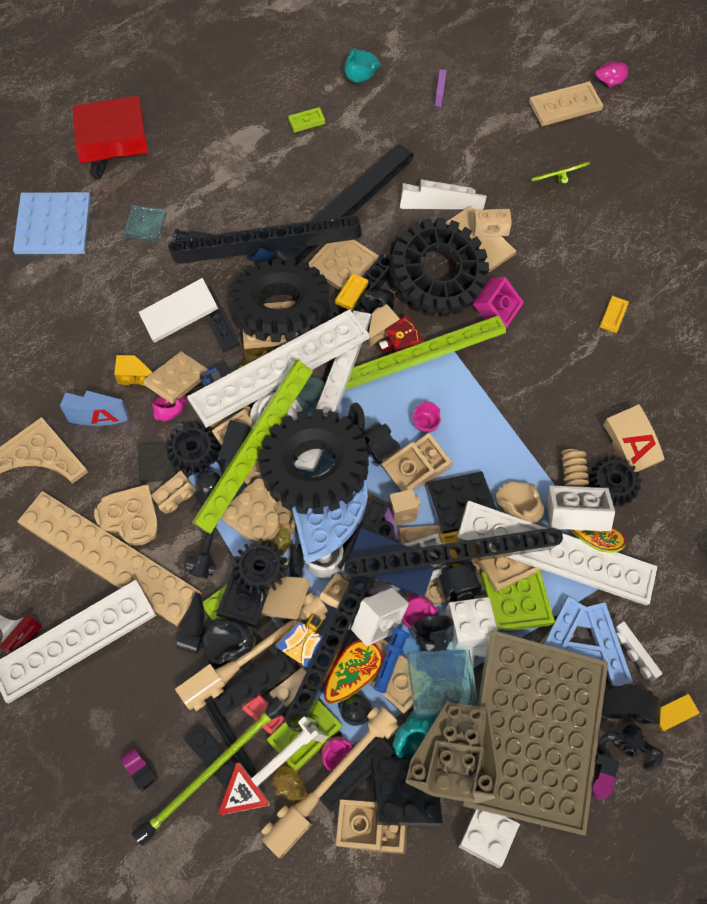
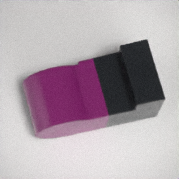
[120,747,158,792]
[591,754,620,800]

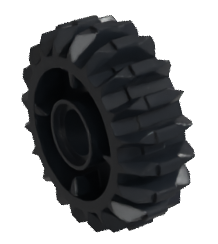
[166,423,219,474]
[588,456,641,508]
[232,539,288,595]

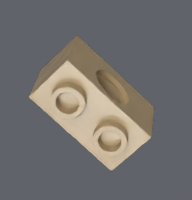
[473,209,512,237]
[389,489,421,526]

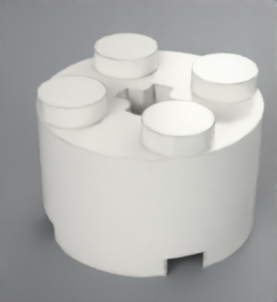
[303,545,344,578]

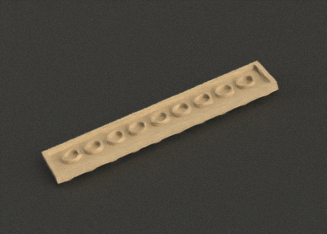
[17,491,202,627]

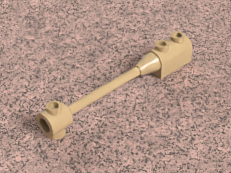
[175,593,328,711]
[261,707,399,859]

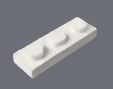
[615,622,663,682]

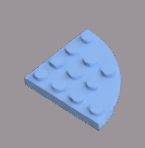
[292,480,368,563]

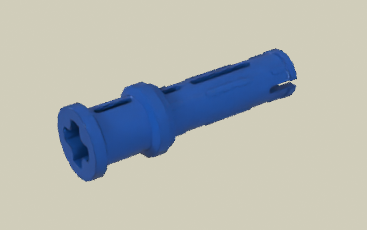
[373,628,410,694]

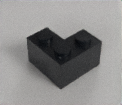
[602,685,661,725]

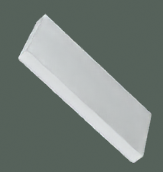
[139,278,219,343]

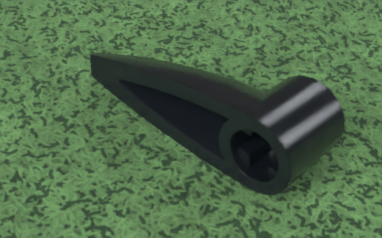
[176,592,205,654]

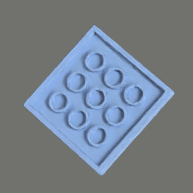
[13,192,91,254]

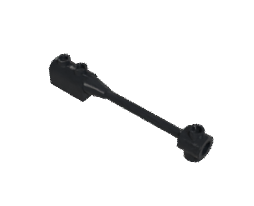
[185,420,251,579]

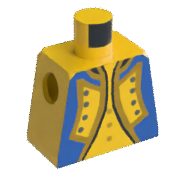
[275,615,323,668]

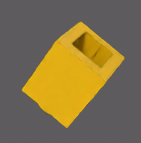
[114,355,152,386]

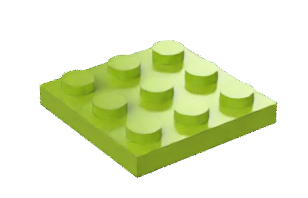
[480,571,555,632]

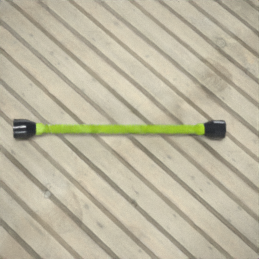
[132,696,287,846]

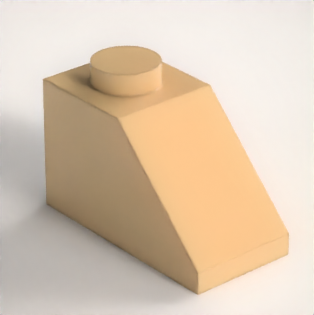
[368,304,400,347]

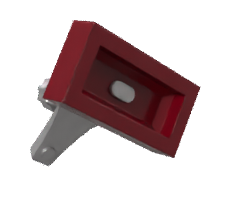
[0,614,42,655]

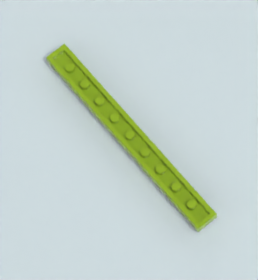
[327,316,506,391]
[192,360,313,534]

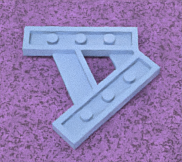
[543,596,633,686]

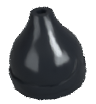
[339,693,372,726]

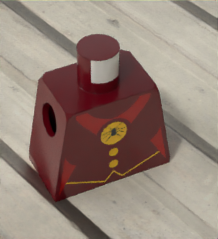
[378,315,425,353]

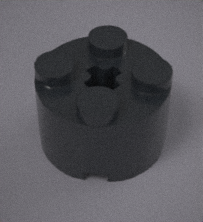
[361,421,401,467]
[438,561,485,605]

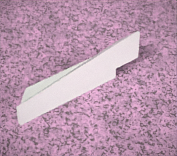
[400,179,487,210]

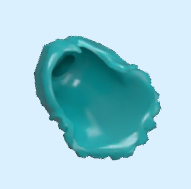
[344,49,382,83]

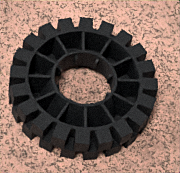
[389,218,489,317]
[229,258,330,342]
[258,409,369,515]

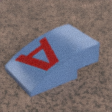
[60,391,129,426]

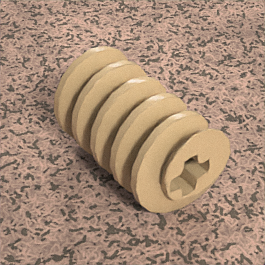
[561,449,589,487]

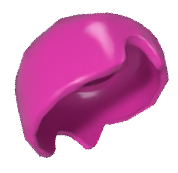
[412,401,441,433]
[321,737,353,771]

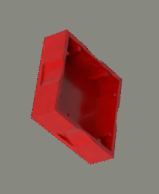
[72,96,148,163]

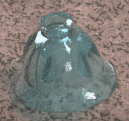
[296,377,325,412]

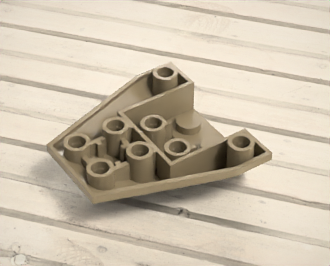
[406,702,500,803]

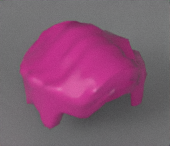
[595,61,629,88]
[152,395,188,421]
[402,594,439,628]

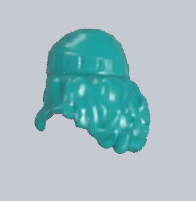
[393,706,440,758]

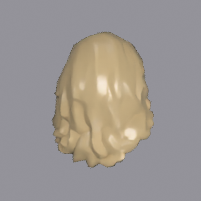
[495,481,544,524]

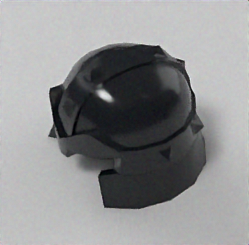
[411,614,453,654]

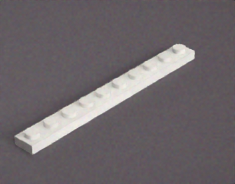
[295,311,372,472]

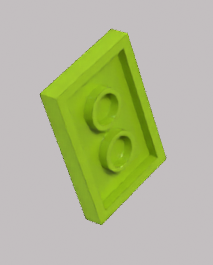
[267,698,343,772]

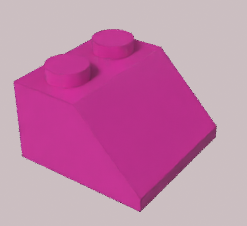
[473,277,524,328]

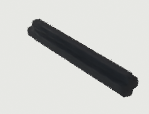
[205,702,257,778]

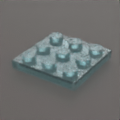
[407,649,478,717]

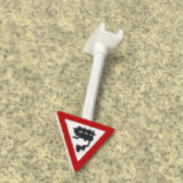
[218,716,329,815]

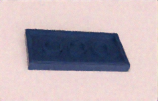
[347,528,438,597]

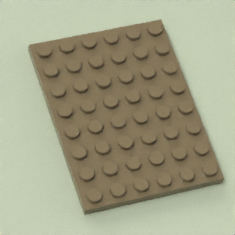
[460,630,608,836]

